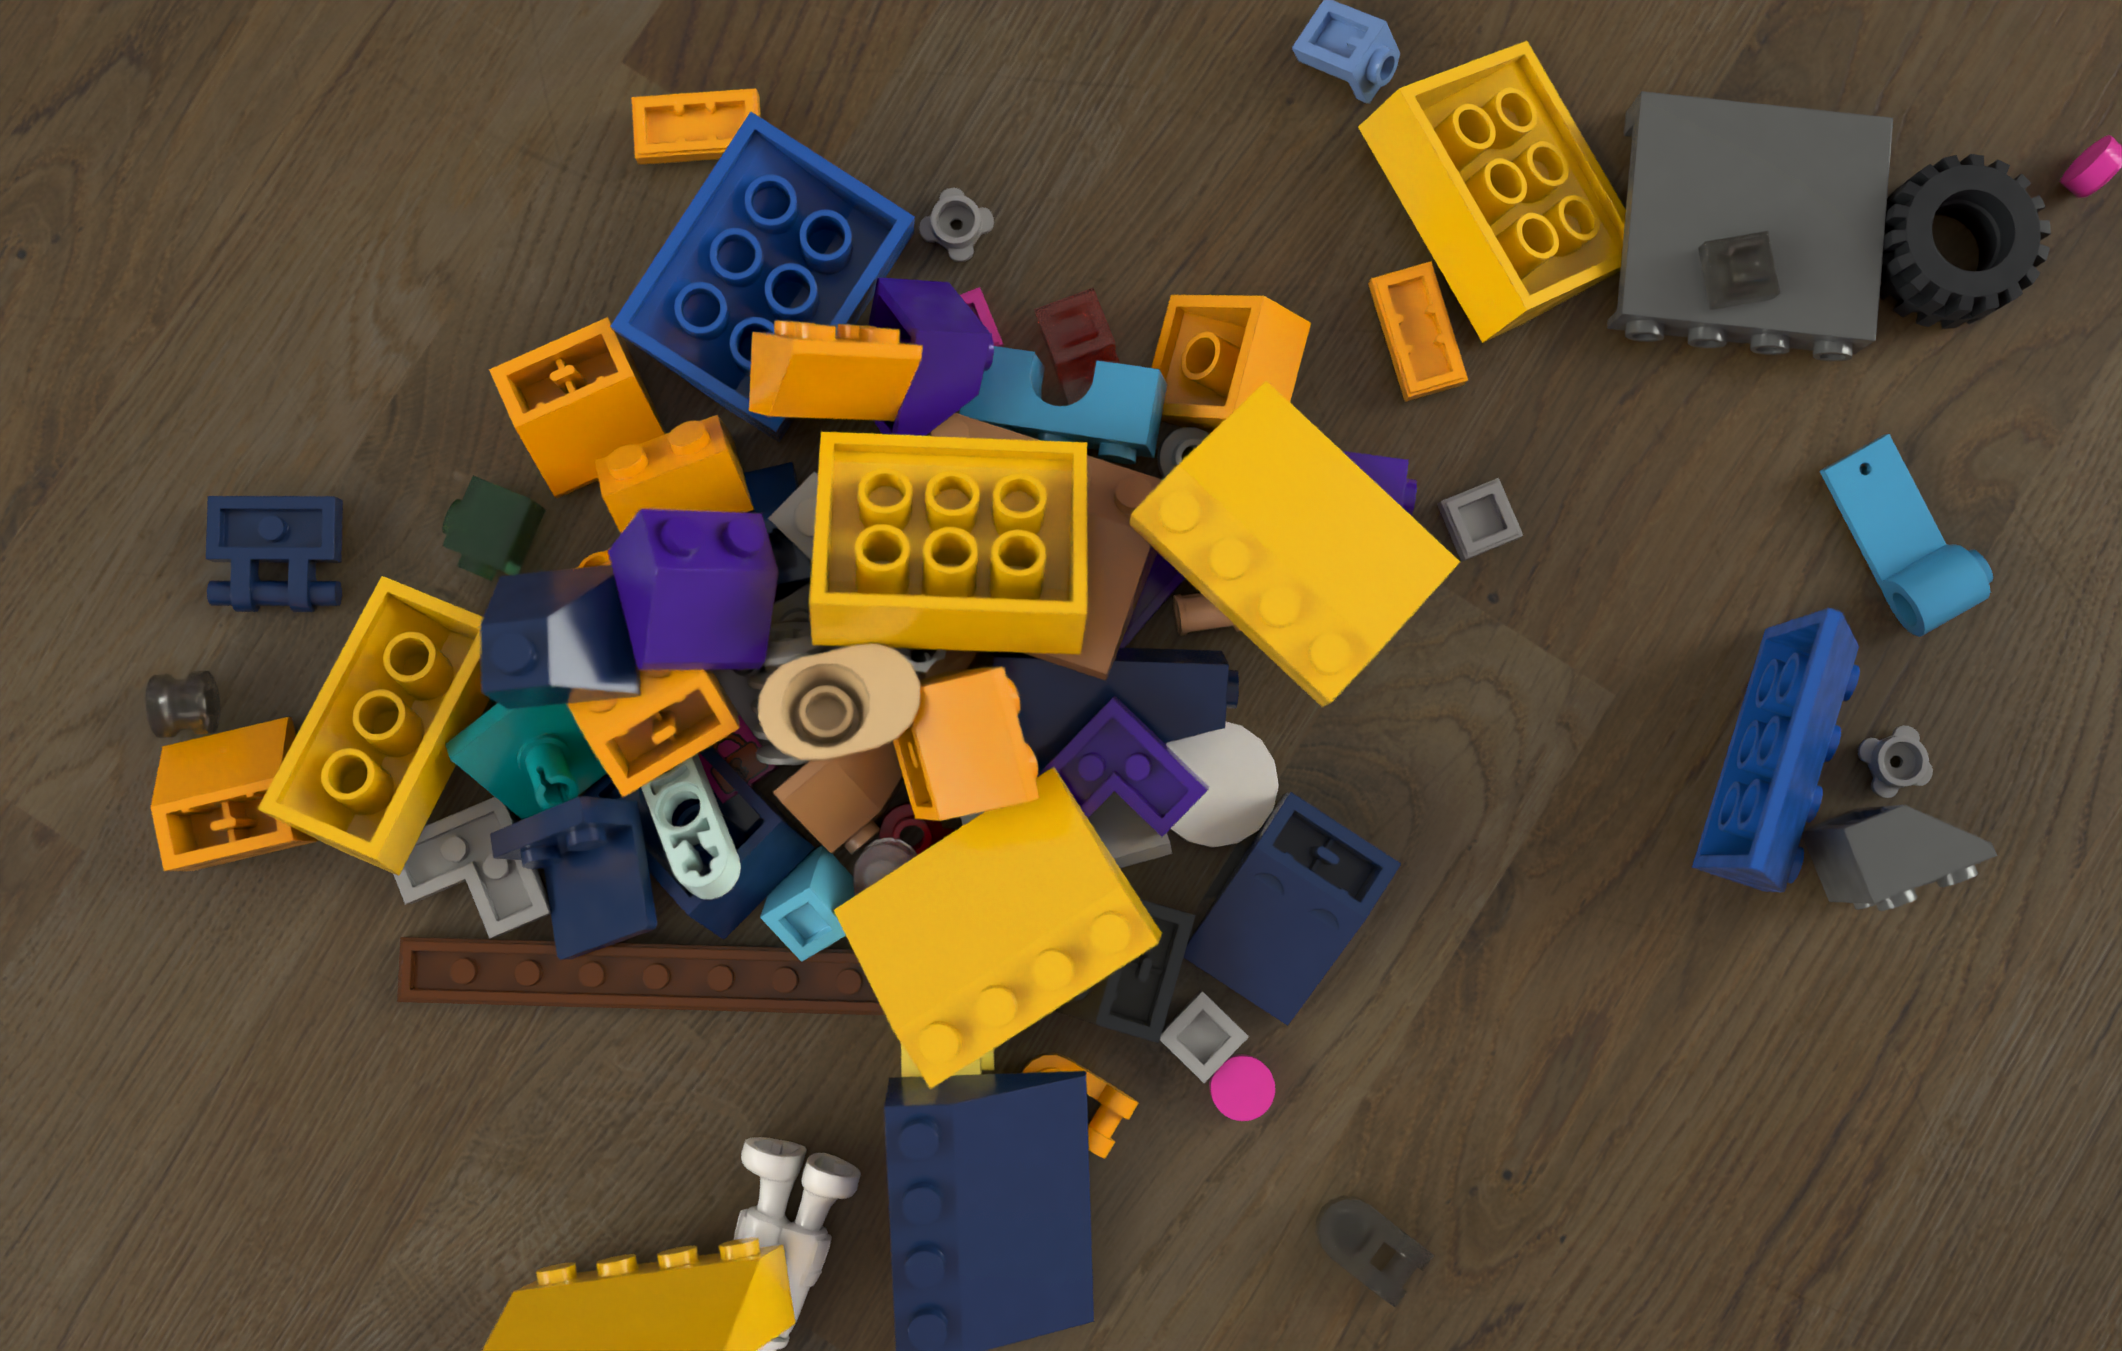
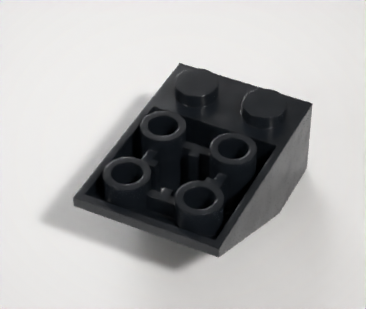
[1053,899,1195,1043]

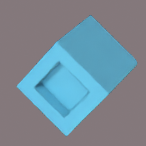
[760,845,860,962]

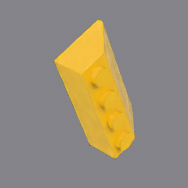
[258,576,490,876]

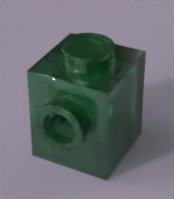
[442,475,546,582]

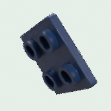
[490,796,657,959]

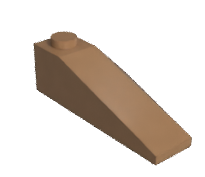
[773,650,983,855]

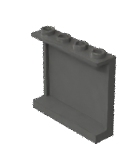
[1607,91,1893,361]

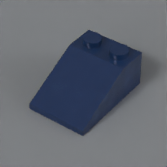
[583,745,815,940]

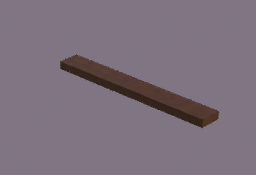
[397,937,885,1015]

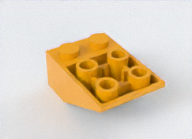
[567,560,740,797]

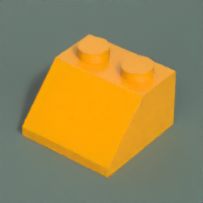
[1151,295,1311,434]
[595,415,754,534]

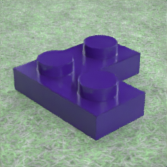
[1037,696,1209,837]

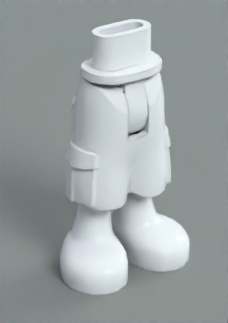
[734,1137,861,1351]

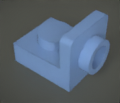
[1292,0,1400,104]

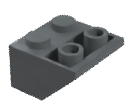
[1802,805,1997,911]

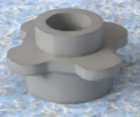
[919,188,994,262]
[1858,726,1933,798]

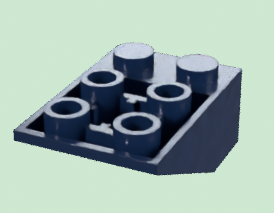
[1183,792,1401,1026]

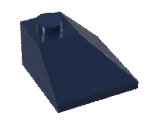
[480,565,641,709]

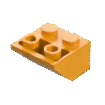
[489,317,666,498]
[749,320,922,421]
[893,667,1040,821]
[151,717,318,871]

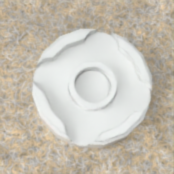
[1166,722,1279,847]

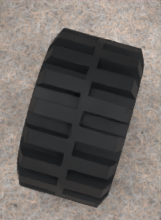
[1879,154,2051,329]

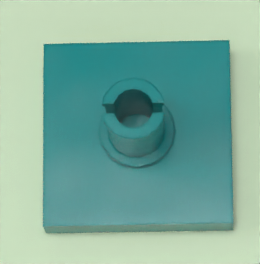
[446,703,607,820]

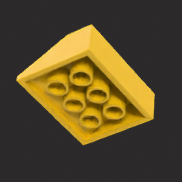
[1358,41,1626,343]
[1129,381,1460,707]
[810,432,1087,655]
[834,767,1162,1089]
[482,1237,796,1351]

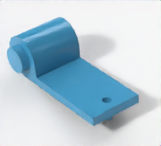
[1820,434,1993,637]

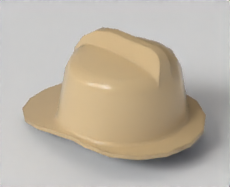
[758,644,920,760]

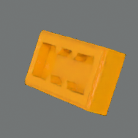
[631,88,761,165]
[1368,261,1468,402]

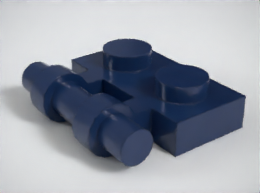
[206,496,343,612]

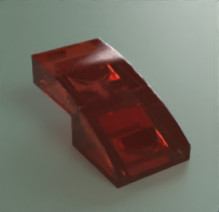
[1034,288,1121,405]

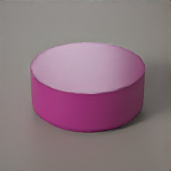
[2060,135,2122,198]
[1209,1054,1275,1121]

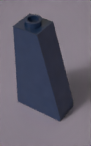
[992,648,1239,774]

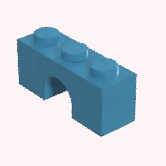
[959,346,1167,464]

